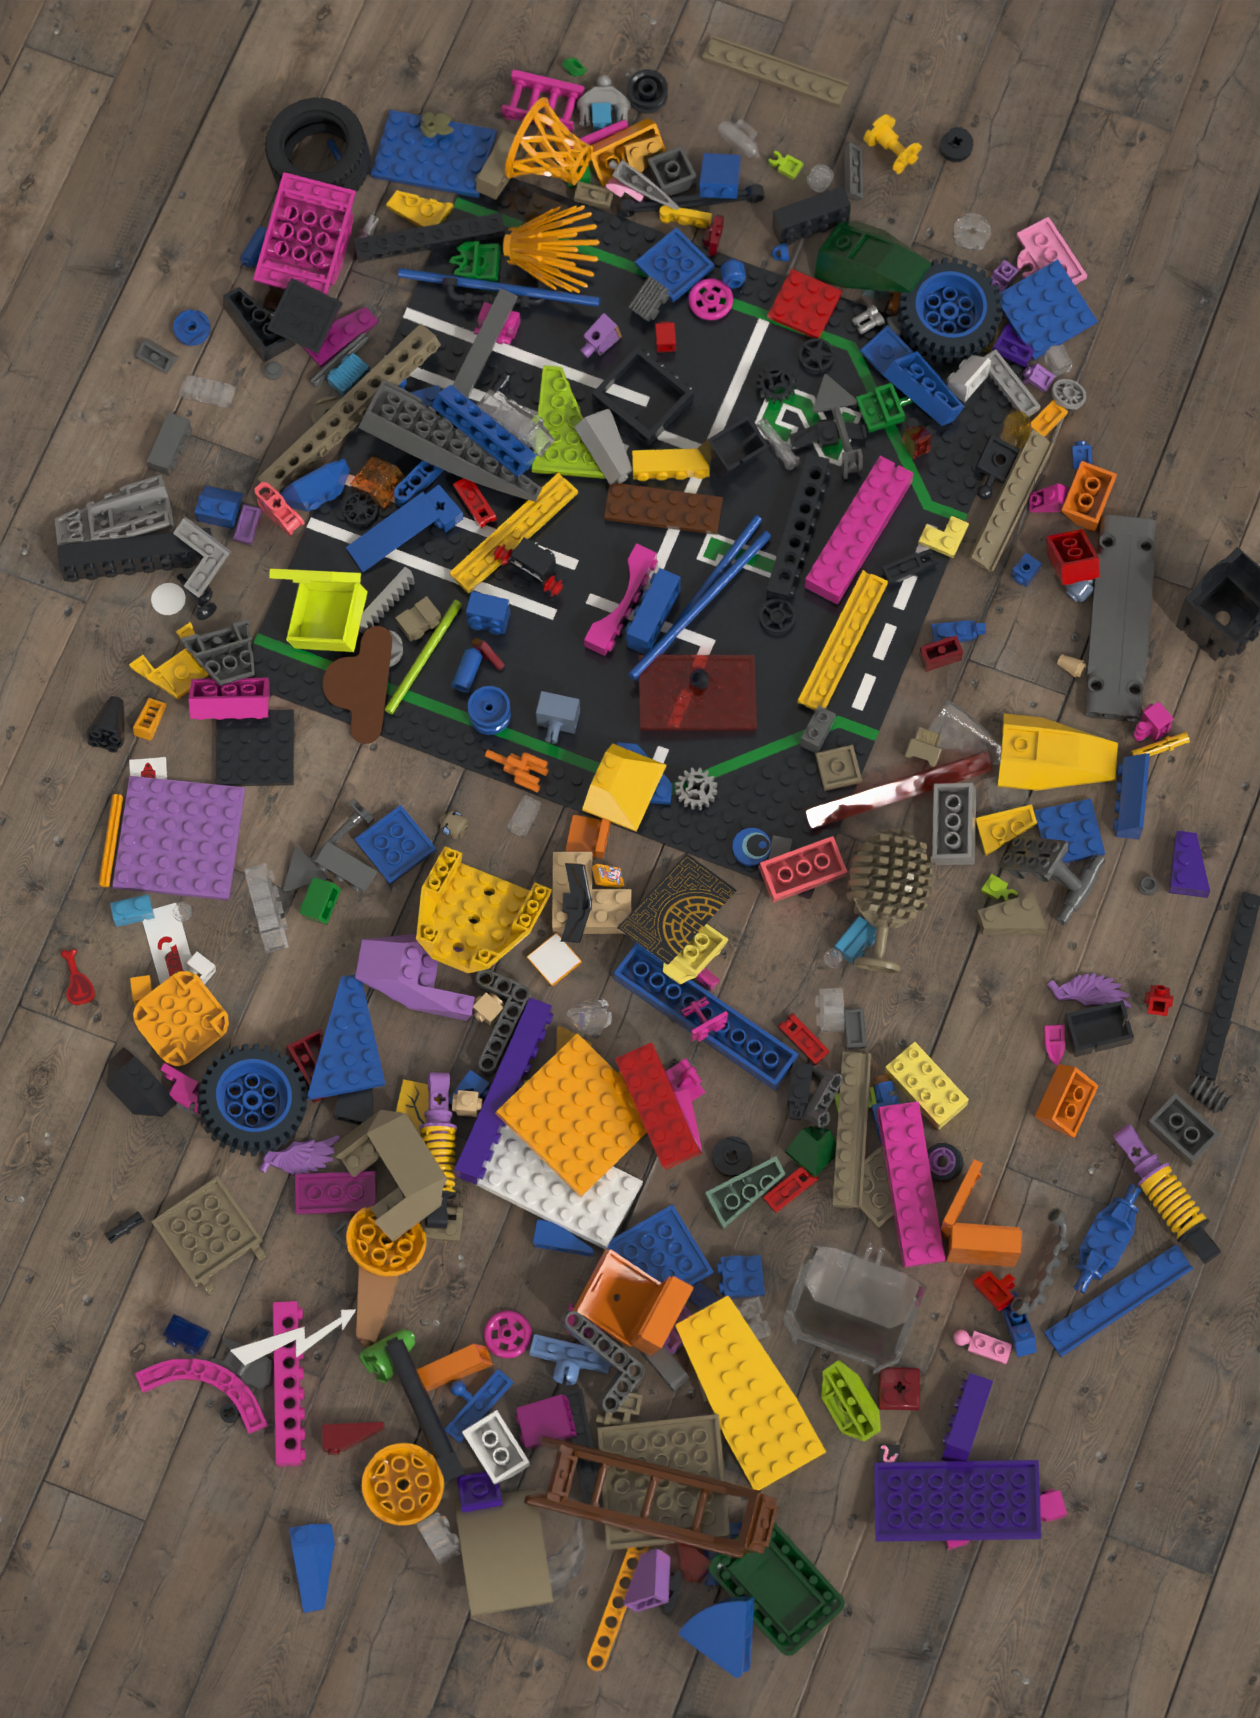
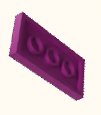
[295,1171,376,1215]

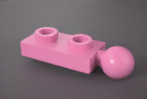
[953,1329,1012,1365]

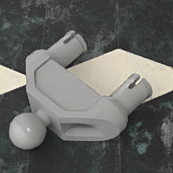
[577,75,630,127]

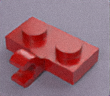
[973,1271,1016,1312]

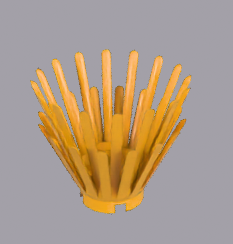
[503,205,599,293]

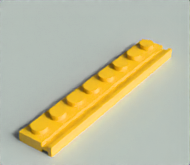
[449,472,578,594]
[798,570,888,711]

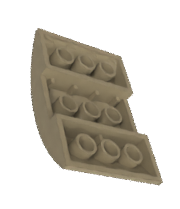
[455,1488,553,1616]

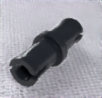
[104,1211,145,1244]

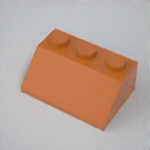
[1061,461,1117,532]
[1034,1064,1099,1138]

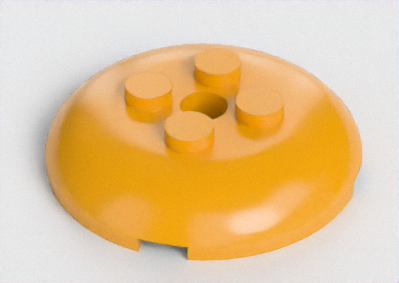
[346,1203,426,1277]
[362,1443,444,1526]

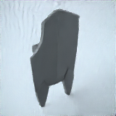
[210,1338,274,1390]

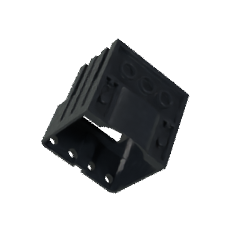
[1176,547,1260,661]

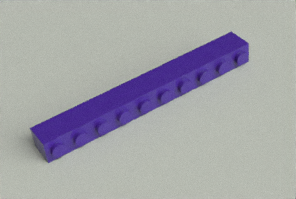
[455,998,554,1185]

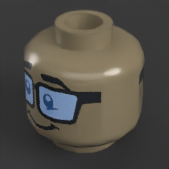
[439,810,469,839]

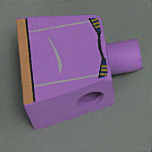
[580,313,622,358]

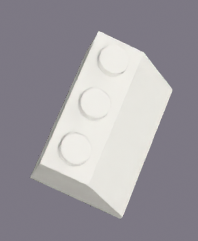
[462,1410,530,1484]

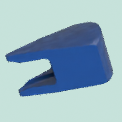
[678,1596,754,1678]

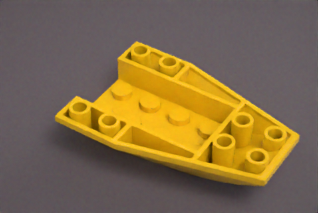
[997,714,1118,791]

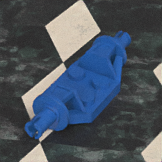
[1073,1184,1141,1294]

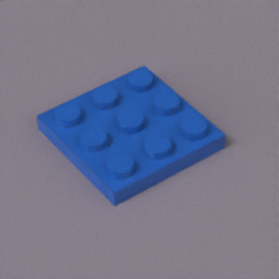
[635,227,714,302]
[1034,799,1105,863]
[354,805,437,885]

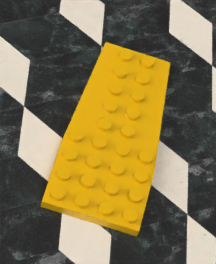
[675,1296,826,1491]

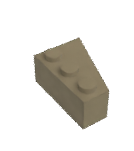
[475,130,523,199]
[976,893,1047,935]

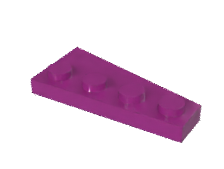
[300,307,378,368]

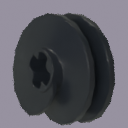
[940,127,973,162]

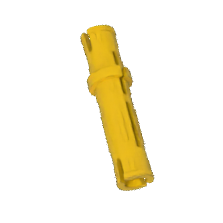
[1131,731,1190,756]

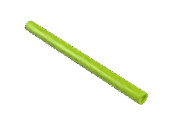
[384,600,462,714]

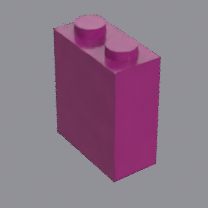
[516,1394,577,1449]

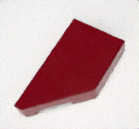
[471,638,505,670]

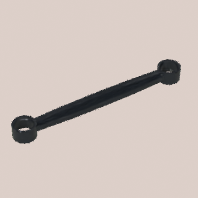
[616,184,765,218]

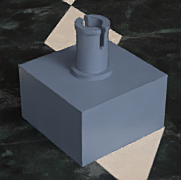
[536,691,580,744]

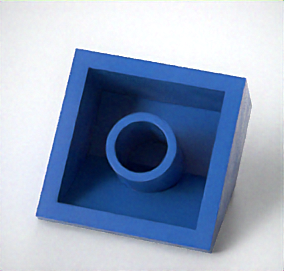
[195,486,243,529]

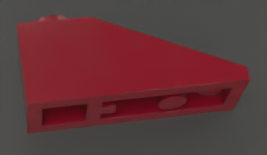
[322,1422,385,1455]

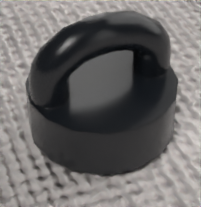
[690,668,709,690]

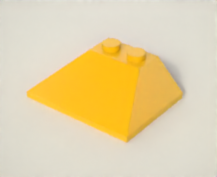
[582,744,666,832]

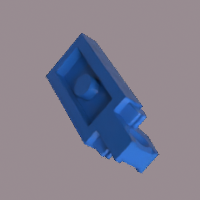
[931,620,986,643]

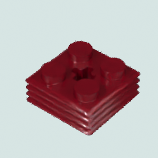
[878,1367,920,1410]

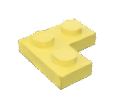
[918,516,969,558]

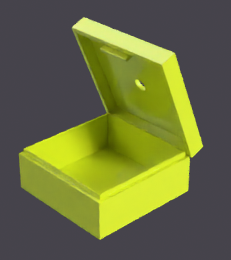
[269,569,367,652]

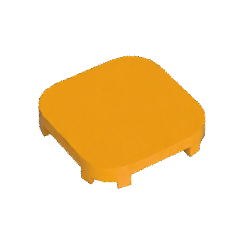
[133,971,229,1067]

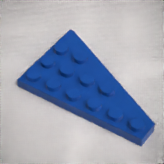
[308,974,385,1100]

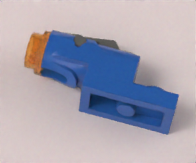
[871,1074,904,1146]

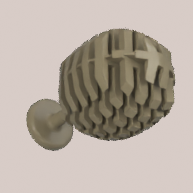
[846,829,935,973]

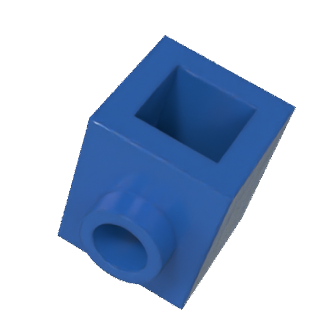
[1011,553,1042,587]

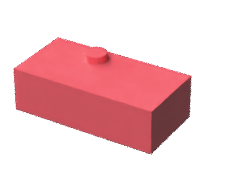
[759,836,847,903]

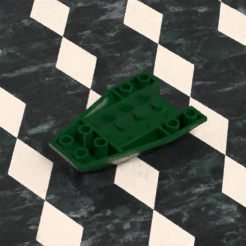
[814,221,932,293]

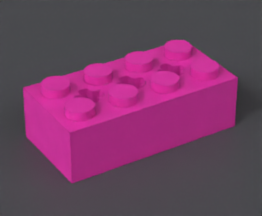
[189,678,270,720]

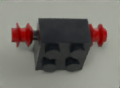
[493,537,563,596]

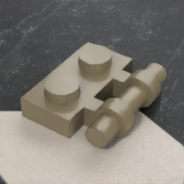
[596,1388,643,1427]

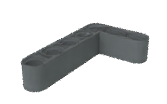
[476,969,530,1077]
[560,1311,644,1413]

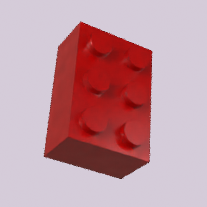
[1046,529,1100,585]

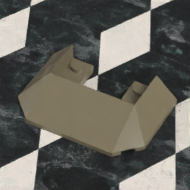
[334,1109,447,1241]

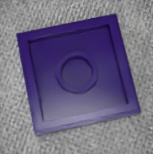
[457,1471,503,1513]

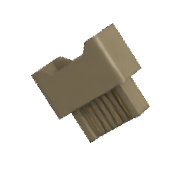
[904,727,943,768]

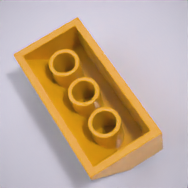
[585,118,666,187]

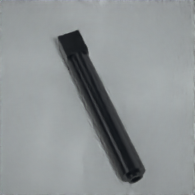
[384,1337,464,1482]

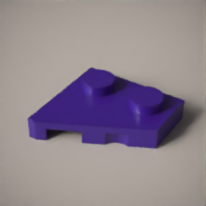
[992,324,1035,367]

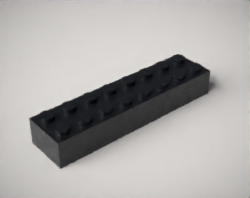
[57,528,213,582]

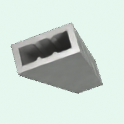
[574,409,633,484]

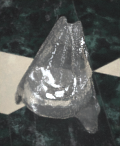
[566,998,612,1036]

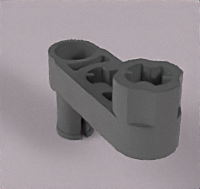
[804,1064,843,1128]

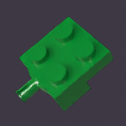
[856,383,912,433]

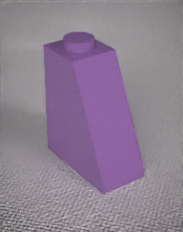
[624,1549,670,1612]

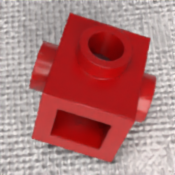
[1144,985,1174,1016]

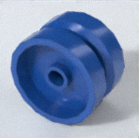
[468,686,511,735]

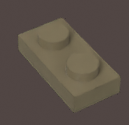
[574,182,614,210]

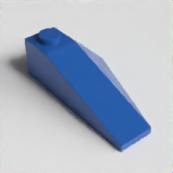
[289,1524,335,1613]

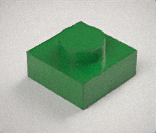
[562,58,588,77]

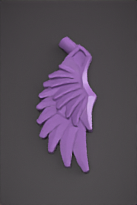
[1047,973,1131,1008]
[259,1135,340,1175]

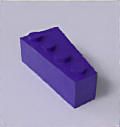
[941,1373,993,1461]

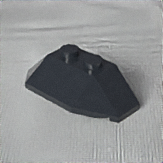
[106,1048,177,1117]

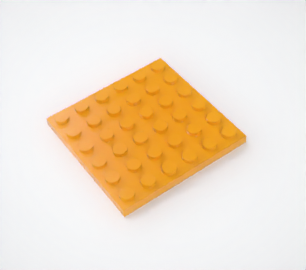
[495,1033,647,1198]

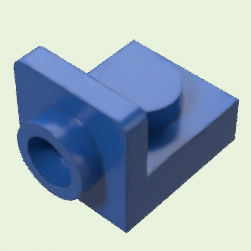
[1070,441,1092,469]

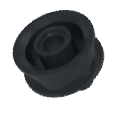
[627,69,668,114]

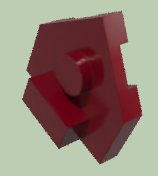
[703,214,724,256]

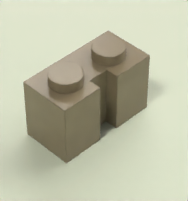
[396,596,441,641]

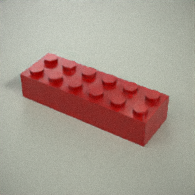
[615,1042,702,1170]

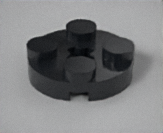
[712,1136,752,1177]

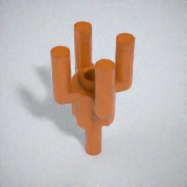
[485,750,549,793]

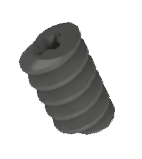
[1187,1075,1233,1114]

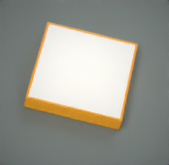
[526,932,582,987]

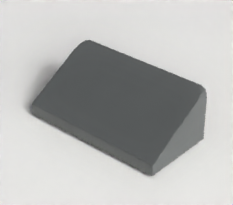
[135,339,179,374]

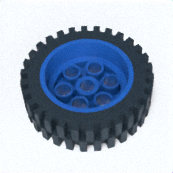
[897,258,1002,364]
[197,1044,308,1156]

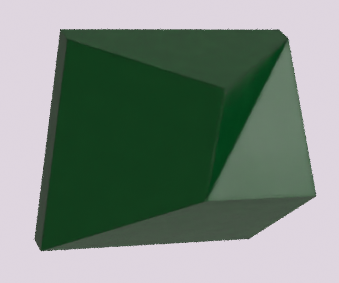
[785,1126,837,1178]

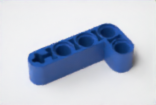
[394,460,444,507]

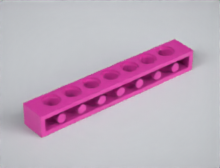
[273,1301,306,1467]

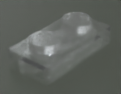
[507,794,542,838]

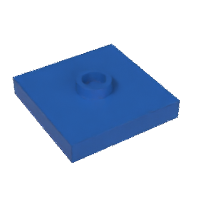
[860,325,913,378]

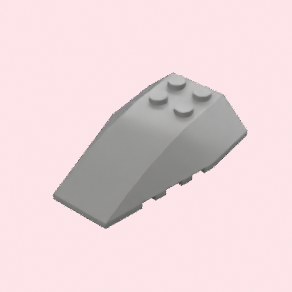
[54,474,174,546]

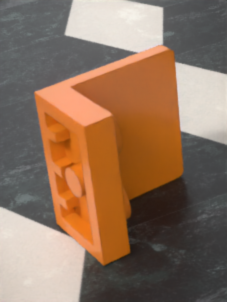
[565,815,611,859]

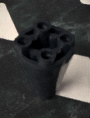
[86,696,124,753]

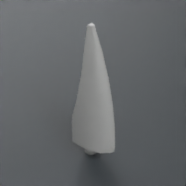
[609,160,679,210]

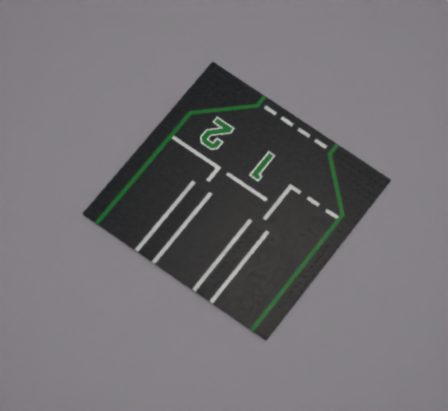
[248,178,1028,899]

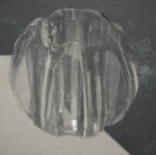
[807,164,834,192]

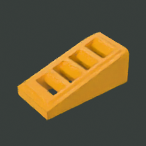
[133,698,167,741]

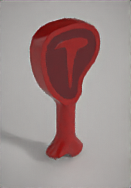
[60,948,95,1006]

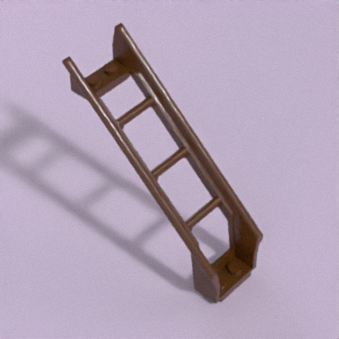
[524,1436,778,1558]

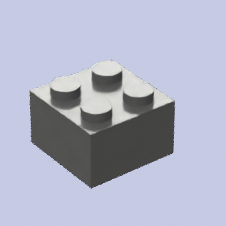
[648,146,697,197]

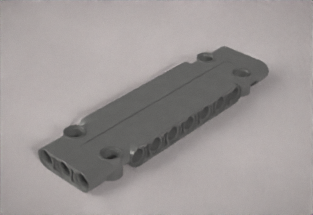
[1085,515,1156,722]

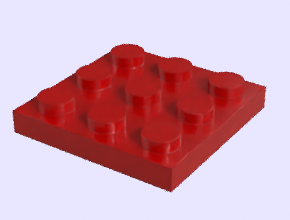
[767,269,842,338]

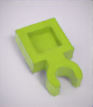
[768,151,803,180]
[981,874,1018,902]

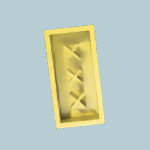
[884,1042,969,1131]

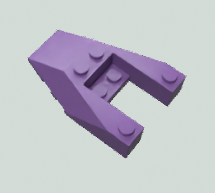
[355,934,475,1021]

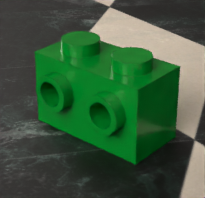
[299,877,341,925]

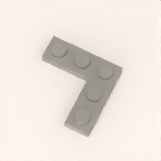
[173,517,232,597]

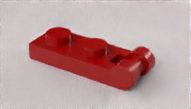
[453,478,497,529]
[777,1013,830,1066]
[763,1167,819,1214]

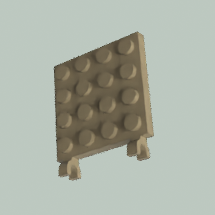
[151,1176,266,1296]

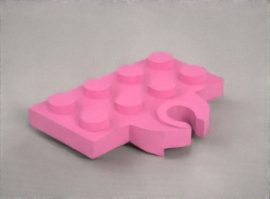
[1016,217,1087,285]

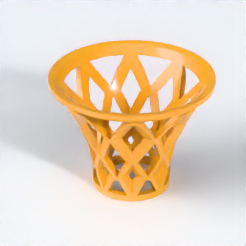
[505,97,593,185]

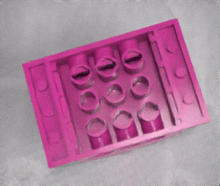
[253,172,356,295]

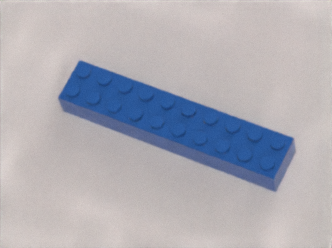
[614,943,799,1091]

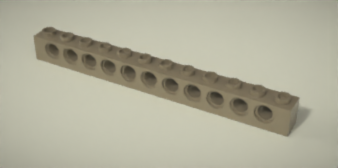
[257,324,441,493]

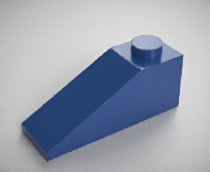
[533,1218,593,1257]

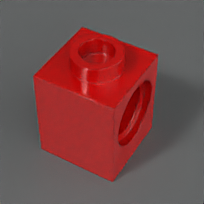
[656,321,676,352]

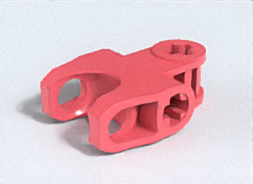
[254,482,304,536]

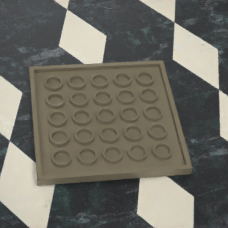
[597,1414,730,1550]

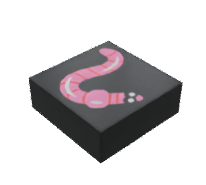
[879,1444,900,1463]

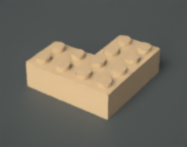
[552,852,632,934]

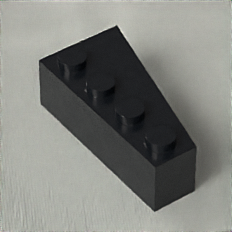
[223,287,296,363]

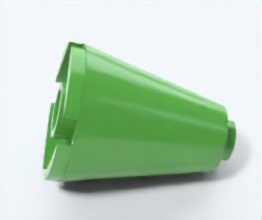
[359,1329,415,1383]

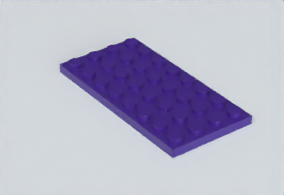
[874,1460,1041,1542]

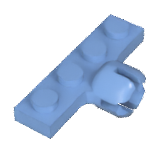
[529,1334,610,1385]

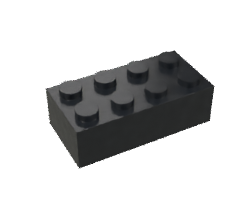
[772,186,851,245]

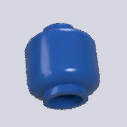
[720,259,746,288]

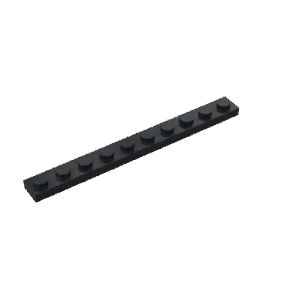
[1195,892,1260,1081]

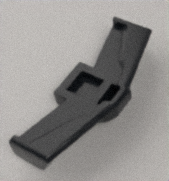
[789,419,867,452]
[560,863,593,943]

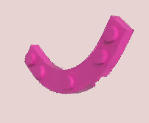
[135,1359,268,1434]

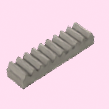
[985,349,1041,420]
[359,567,415,633]

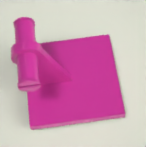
[681,997,728,1042]
[666,1058,705,1102]

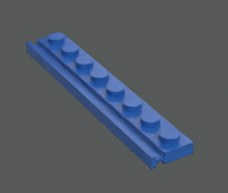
[1044,1244,1193,1357]

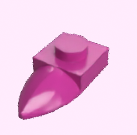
[1043,1024,1065,1065]

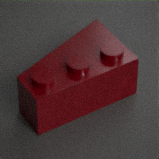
[285,1029,326,1104]

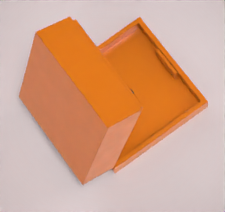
[940,1159,1022,1267]
[573,1249,694,1357]

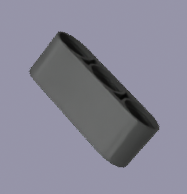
[639,1346,690,1392]

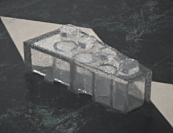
[477,389,555,457]
[244,863,289,953]

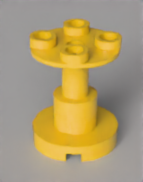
[863,114,922,174]

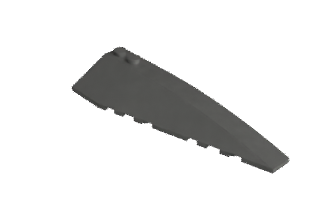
[358,379,542,502]

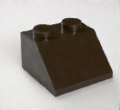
[521,192,569,232]

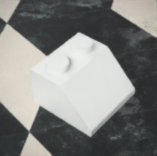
[947,355,991,403]

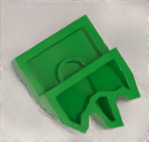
[449,241,501,281]

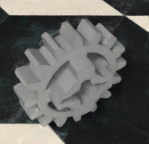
[675,768,717,810]

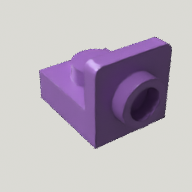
[1022,363,1055,393]

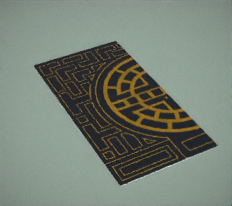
[617,854,737,965]

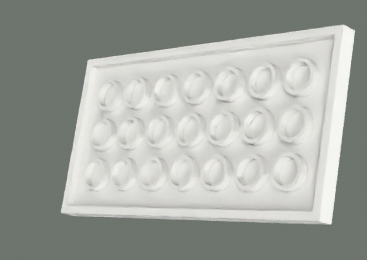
[477,1126,643,1249]

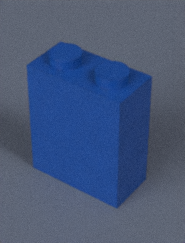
[700,153,741,199]

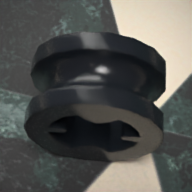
[220,1404,239,1423]

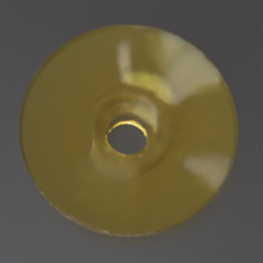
[1002,411,1031,448]

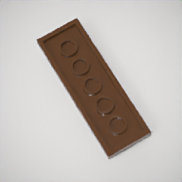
[604,483,723,535]

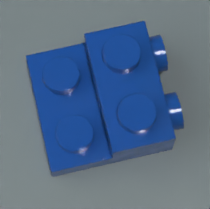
[717,1255,765,1299]

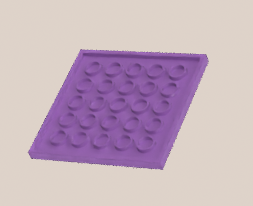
[113,776,245,901]

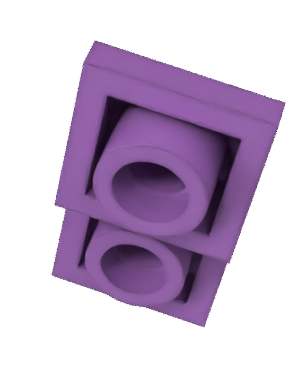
[991,260,1019,294]

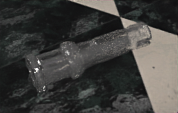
[756,418,801,470]

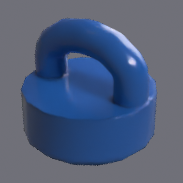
[772,243,790,262]

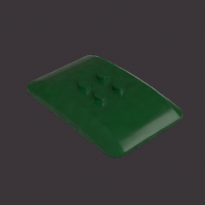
[708,1522,845,1656]

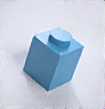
[592,102,612,132]

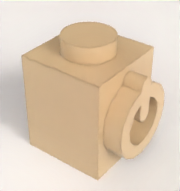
[473,993,504,1027]
[452,1090,482,1117]

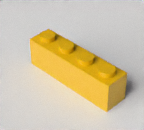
[632,448,709,481]

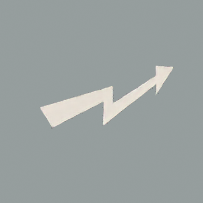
[230,1310,356,1365]

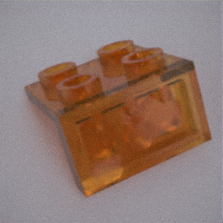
[350,457,405,508]

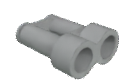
[852,304,885,334]

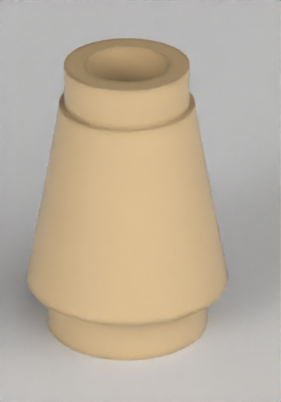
[1057,654,1088,678]

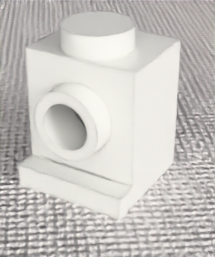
[184,952,216,985]

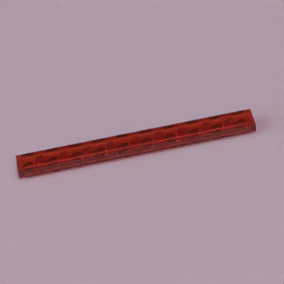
[804,751,993,829]

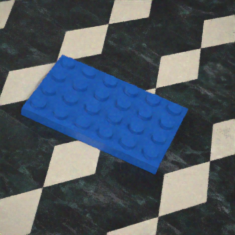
[371,110,497,198]

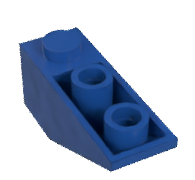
[1002,1292,1037,1357]

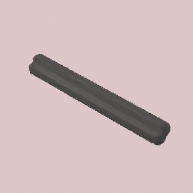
[310,333,369,388]

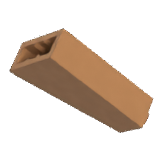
[356,1266,400,1347]

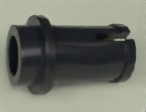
[489,372,511,397]

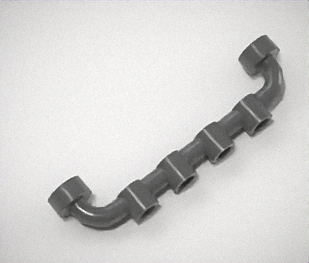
[1011,1208,1068,1315]

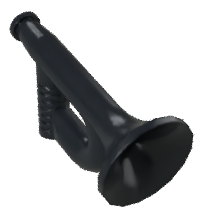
[176,573,217,620]

